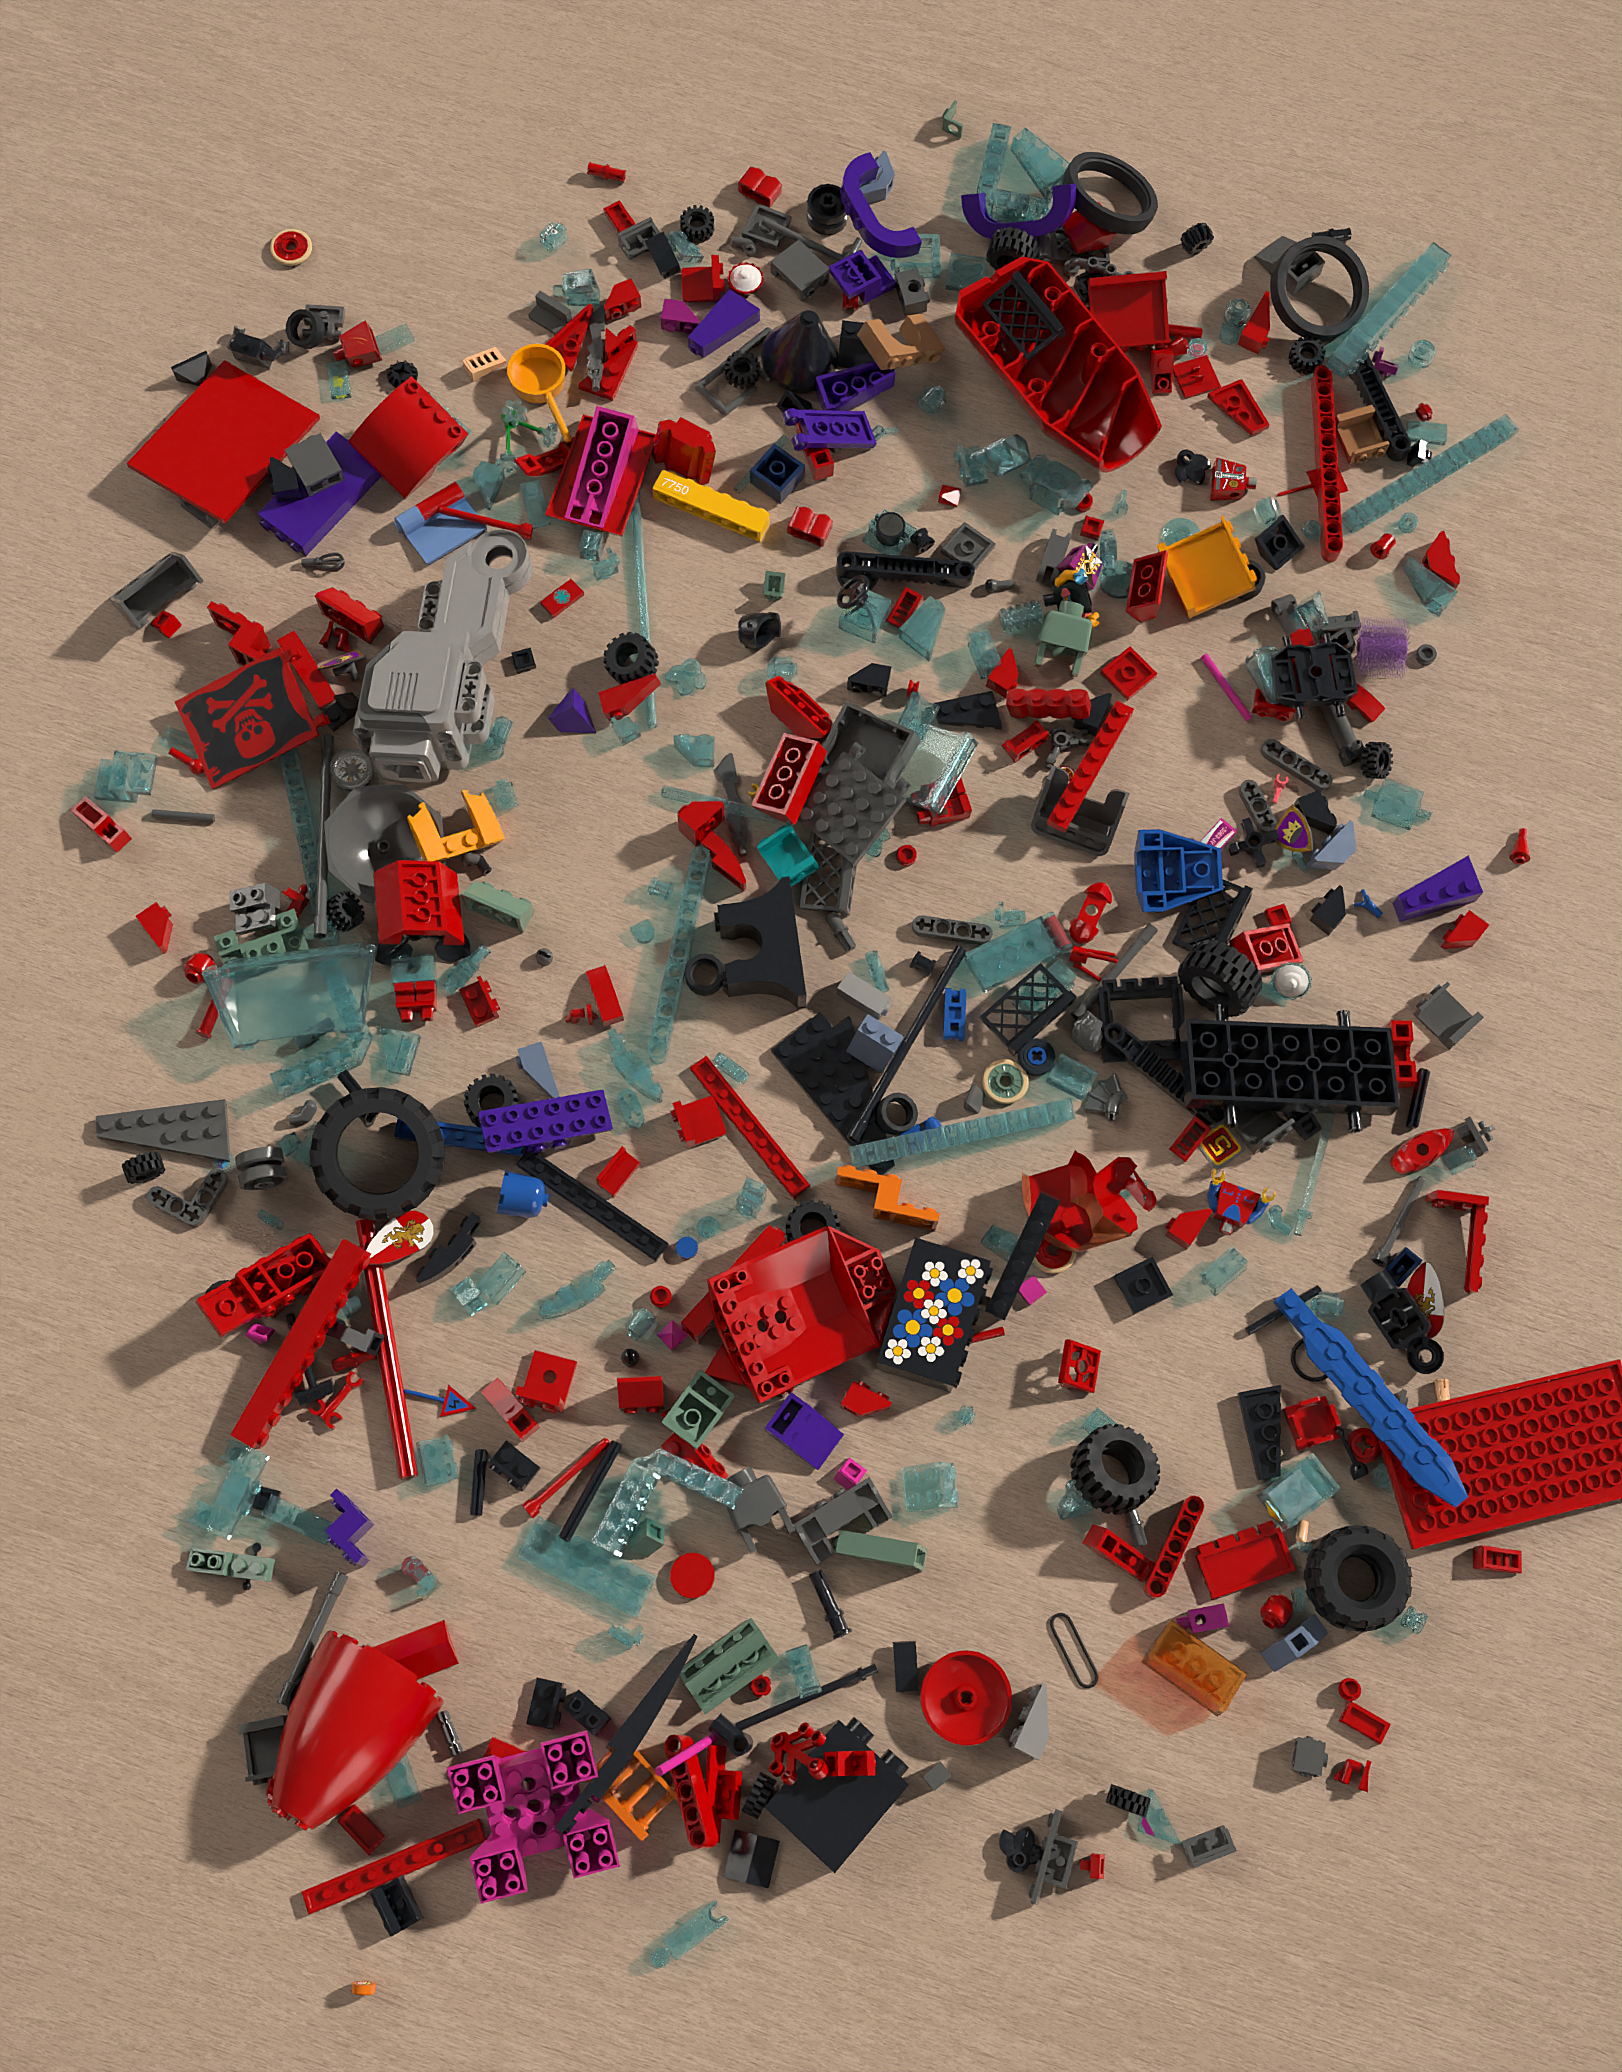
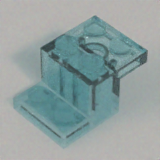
[94,750,158,803]

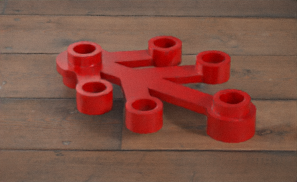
[769,1722,829,1786]

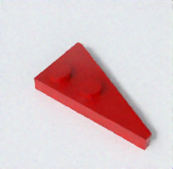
[545,303,594,372]
[578,340,638,401]

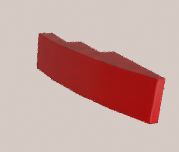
[277,631,335,709]

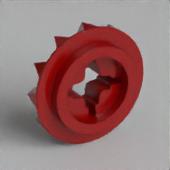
[1347,1428,1381,1463]

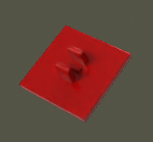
[1173,355,1221,399]

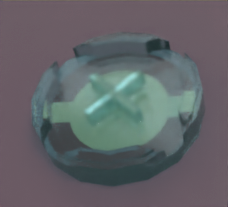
[1099,560,1133,599]

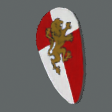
[366,1210,433,1265]
[1407,1262,1444,1339]

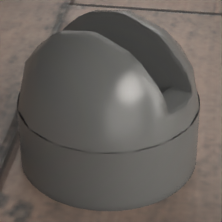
[536,948,553,966]

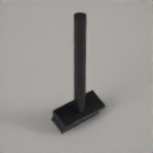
[286,1313,335,1406]

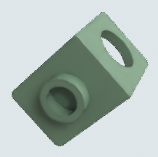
[942,100,963,138]

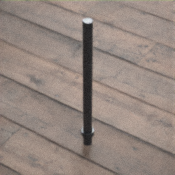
[736,1664,878,1731]

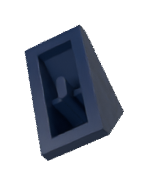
[1384,1247,1423,1288]

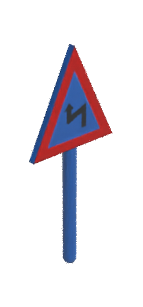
[404,1384,477,1417]

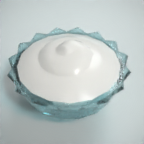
[1270,962,1312,1001]

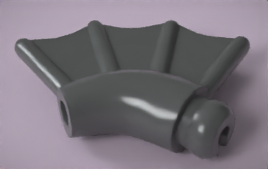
[1083,1073,1128,1122]

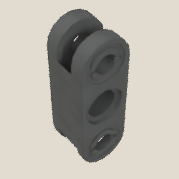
[1036,529,1072,586]

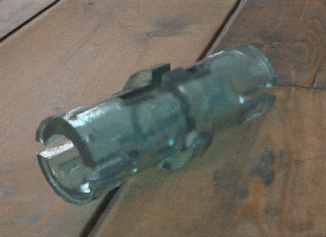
[865,950,890,993]

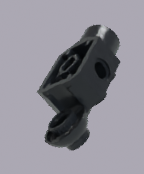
[1360,1270,1444,1374]

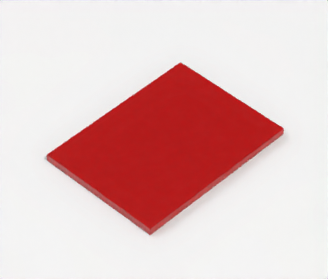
[127,360,320,524]

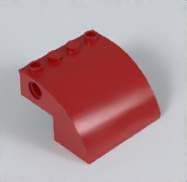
[348,376,468,499]

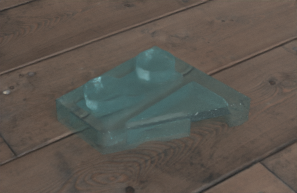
[666,231,704,263]
[380,1027,421,1076]

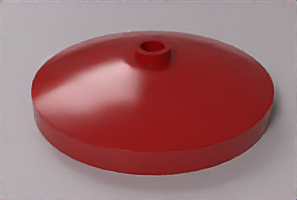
[920,1650,1012,1746]

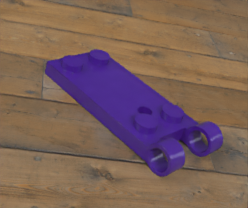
[782,408,877,451]

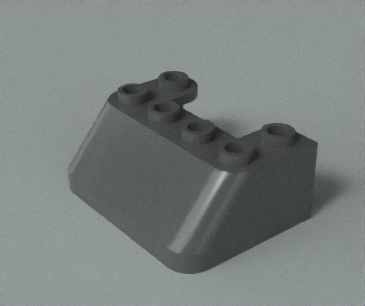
[1031,765,1130,856]

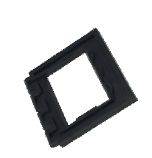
[1097,976,1185,1063]

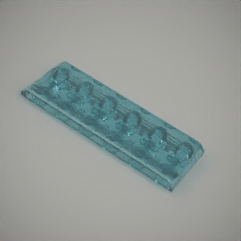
[516,1516,657,1618]

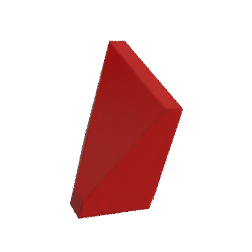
[938,485,961,507]

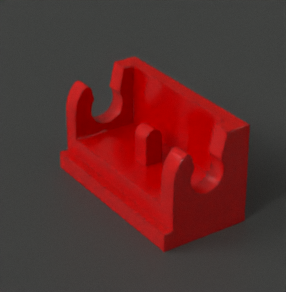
[1002,720,1049,763]

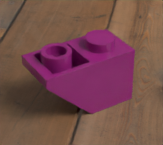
[661,299,699,334]

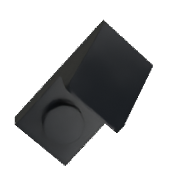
[322,692,359,732]

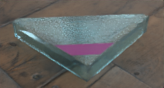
[1137,1789,1180,1845]

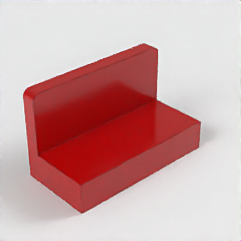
[596,1146,640,1197]

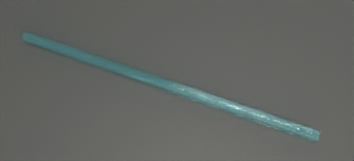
[631,492,657,728]

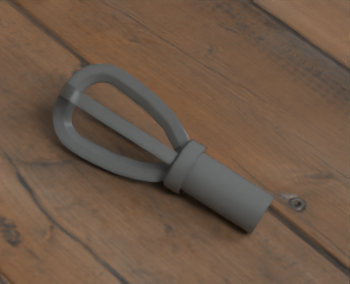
[301,552,345,570]

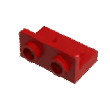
[459,976,500,1028]

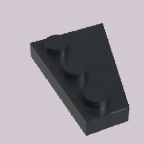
[934,691,1002,730]

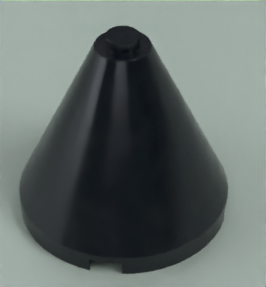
[761,310,838,393]

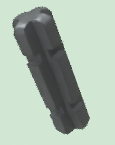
[436,1710,463,1756]

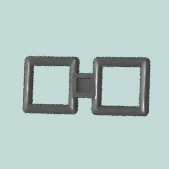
[695,327,773,416]

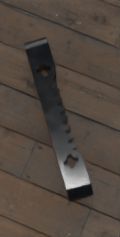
[1341,339,1411,462]
[835,551,975,588]
[1101,1022,1224,1126]

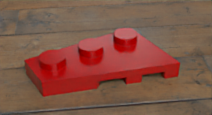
[1207,379,1270,436]

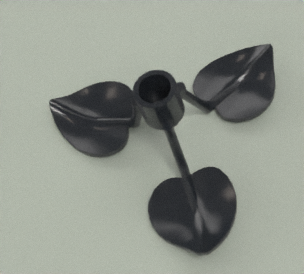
[375,932,472,965]

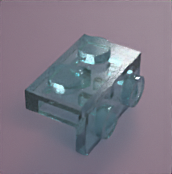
[954,443,988,487]
[898,692,939,741]
[1046,1054,1098,1102]
[416,1435,458,1487]

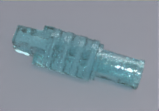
[1099,529,1117,576]
[443,944,491,995]

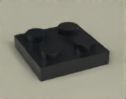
[1113,1256,1173,1315]

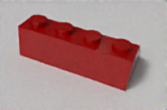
[751,733,827,825]

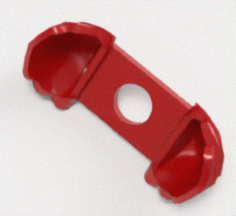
[1069,882,1112,944]

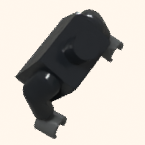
[226,326,290,369]

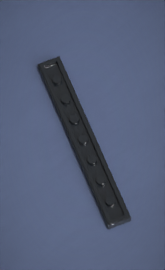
[516,1151,669,1262]

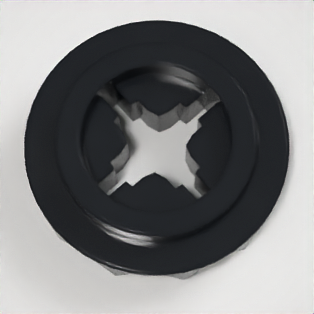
[387,360,418,388]

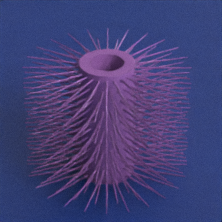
[1354,617,1411,679]

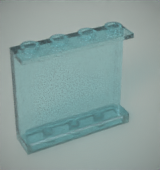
[894,716,978,814]

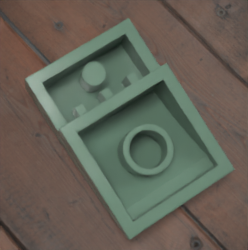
[661,1369,735,1449]

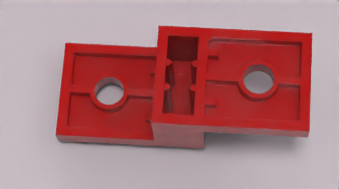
[207,601,271,666]

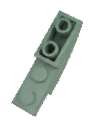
[186,1547,275,1582]

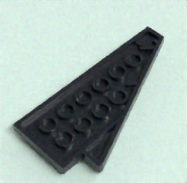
[771,1012,895,1176]

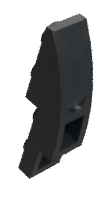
[416,1212,481,1287]

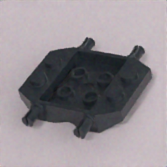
[1269,633,1358,720]

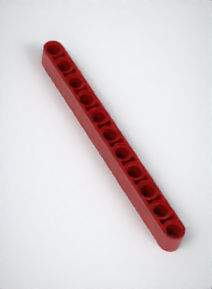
[1311,365,1343,562]

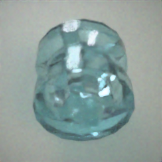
[1400,1606,1428,1635]

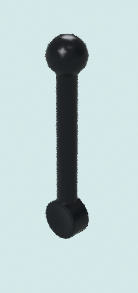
[242,1543,261,1590]

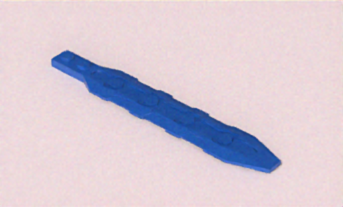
[1273,1288,1468,1508]

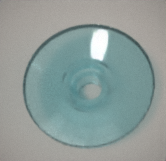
[1162,518,1200,546]

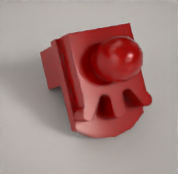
[281,884,310,918]

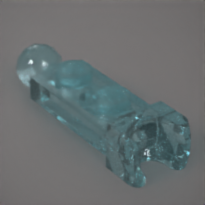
[650,1900,729,1968]

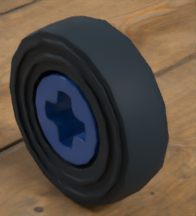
[1017,1038,1056,1076]

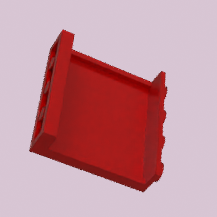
[1088,271,1171,353]

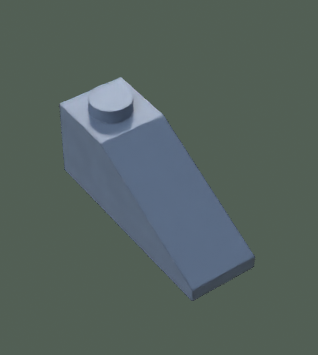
[515,1041,560,1099]

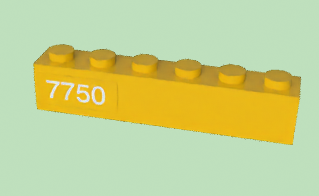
[652,469,770,542]

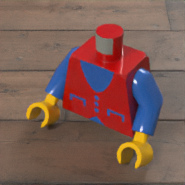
[1207,1169,1276,1235]

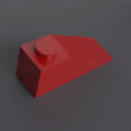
[1238,291,1270,354]
[598,673,661,721]
[1082,1524,1154,1582]

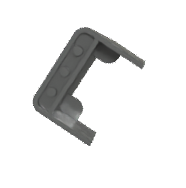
[109,552,204,630]

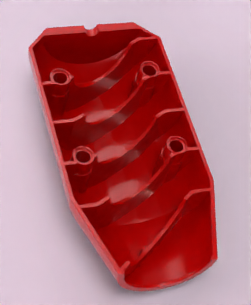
[955,257,1162,473]

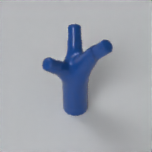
[1354,889,1383,918]

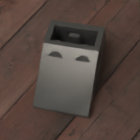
[1254,236,1325,295]

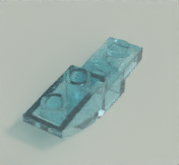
[607,1028,664,1103]
[538,1259,616,1320]

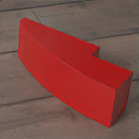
[70,796,132,853]
[701,830,746,892]
[586,965,624,1027]

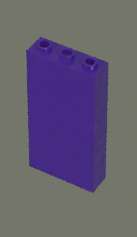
[258,432,382,556]

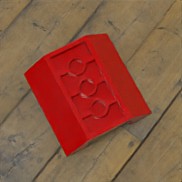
[373,860,464,945]

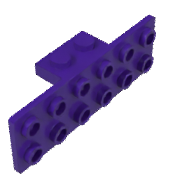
[478,1090,613,1153]

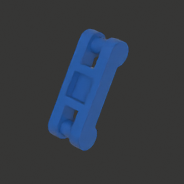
[943,988,966,1041]

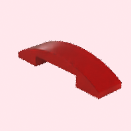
[514,437,574,477]

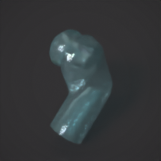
[1292,851,1308,870]
[1268,1205,1293,1236]

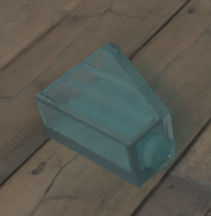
[898,596,945,661]

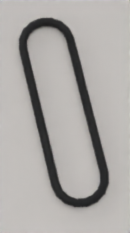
[1050,1613,1099,1688]

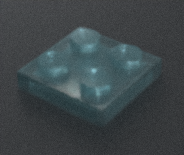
[945,253,988,291]

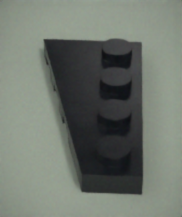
[1237,1385,1281,1481]

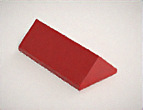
[373,1620,459,1679]

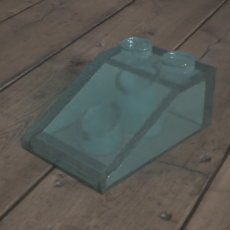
[970,434,1032,478]

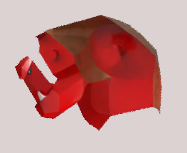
[1022,1150,1157,1252]

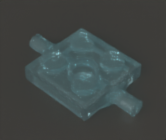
[1363,778,1432,830]

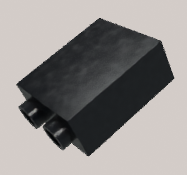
[764,1717,909,1873]

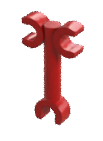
[309,1371,364,1430]

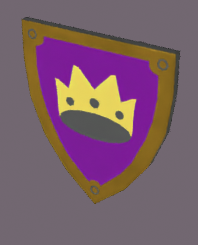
[317,649,365,681]
[1275,804,1313,852]

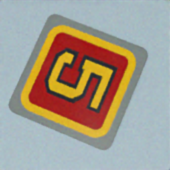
[1195,1120,1245,1169]

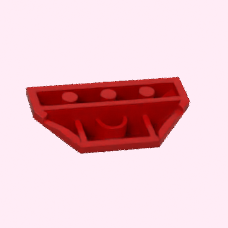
[765,675,833,738]

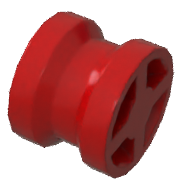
[842,292,858,310]

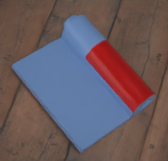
[393,482,487,565]

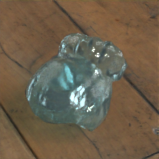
[1057,1480,1094,1520]

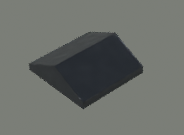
[1254,515,1305,570]
[723,1829,780,1889]

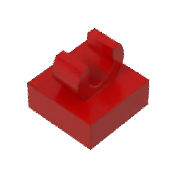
[1080,1853,1105,1879]

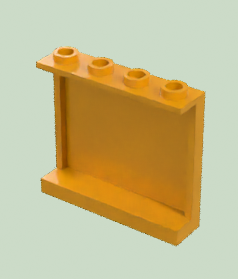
[1157,515,1257,619]

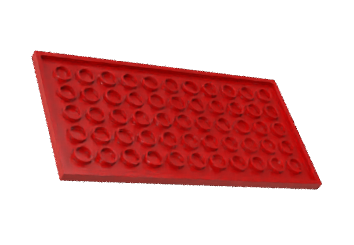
[1378,1359,1622,1550]

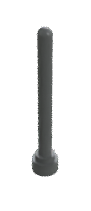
[1371,1176,1426,1267]

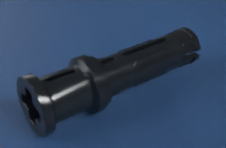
[809,1569,852,1640]

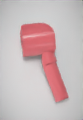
[1272,774,1288,804]

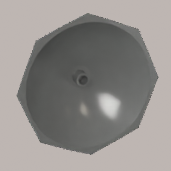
[324,784,446,903]

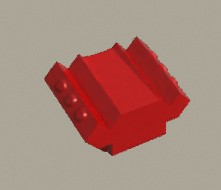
[652,417,716,485]

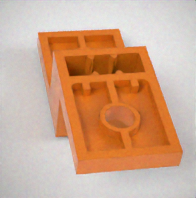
[835,1165,940,1231]

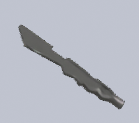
[587,305,605,392]
[717,753,747,857]

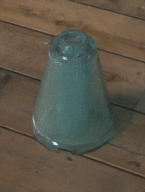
[1245,646,1281,704]

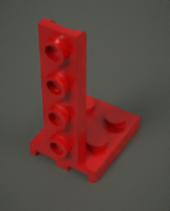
[1425,1190,1489,1293]

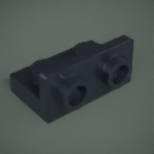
[488,1441,541,1490]
[526,1677,567,1730]

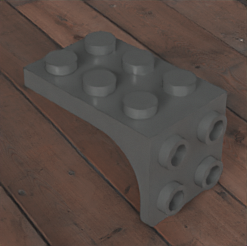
[1234,1110,1295,1155]

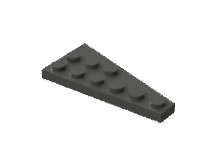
[96,1099,231,1162]

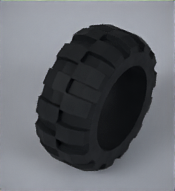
[309,1087,445,1221]

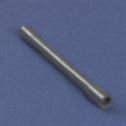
[1071,923,1158,1020]
[276,1571,349,1706]

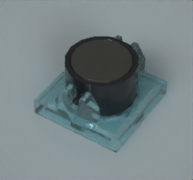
[862,509,917,556]

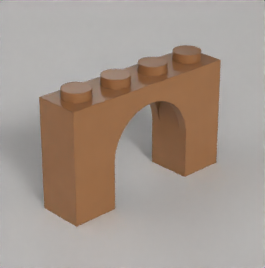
[857,314,945,370]

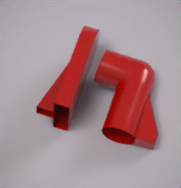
[319,621,350,652]
[565,1004,598,1026]
[1334,1759,1372,1793]

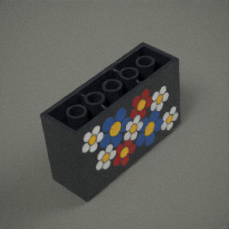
[875,1237,993,1393]

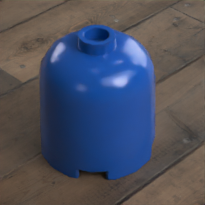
[497,1171,549,1218]

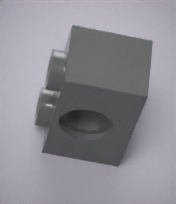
[895,268,930,316]

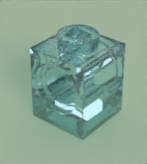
[579,530,605,563]

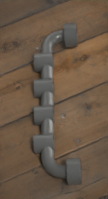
[1063,257,1168,303]

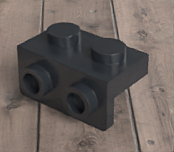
[370,1875,424,1937]

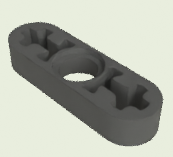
[1239,780,1277,834]

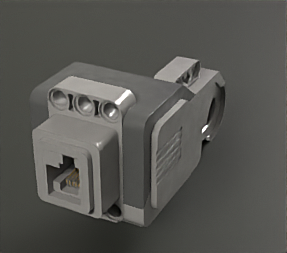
[353,529,532,782]

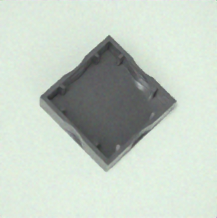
[815,701,921,790]

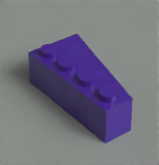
[815,361,896,411]

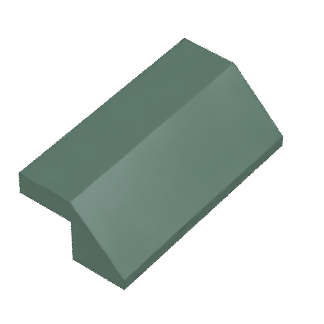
[679,1618,780,1714]

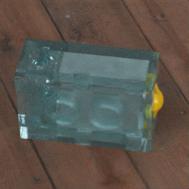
[1256,1452,1341,1531]

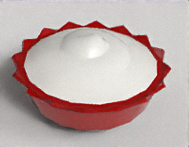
[727,262,764,295]

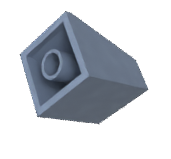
[846,1014,904,1074]

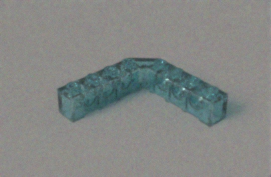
[977,123,1053,222]
[270,958,373,1099]
[591,1448,743,1557]

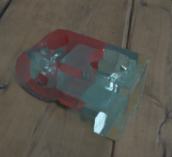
[401,1556,443,1600]

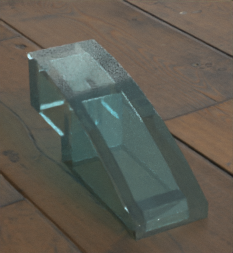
[261,1494,332,1545]

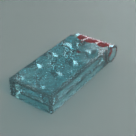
[964,912,1073,994]

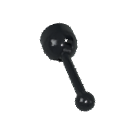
[1335,1427,1370,1480]

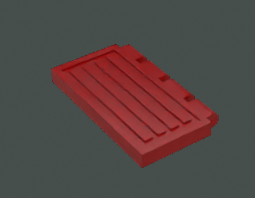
[1195,1520,1296,1600]

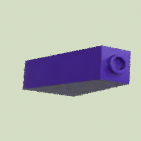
[688,289,760,358]

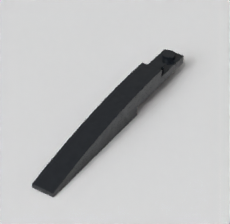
[553,1634,698,1836]

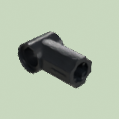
[708,1713,753,1756]

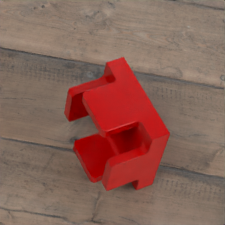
[1283,1396,1341,1451]

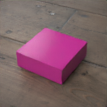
[1018,1275,1047,1306]

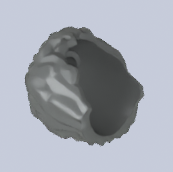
[1071,1010,1103,1052]

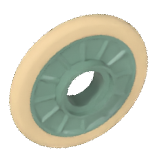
[982,1059,1029,1104]

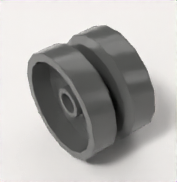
[235,1146,288,1190]

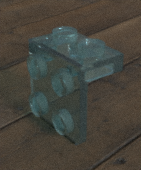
[902,1461,959,1512]

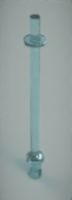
[1294,1113,1335,1236]

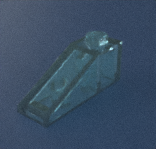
[1403,557,1458,617]

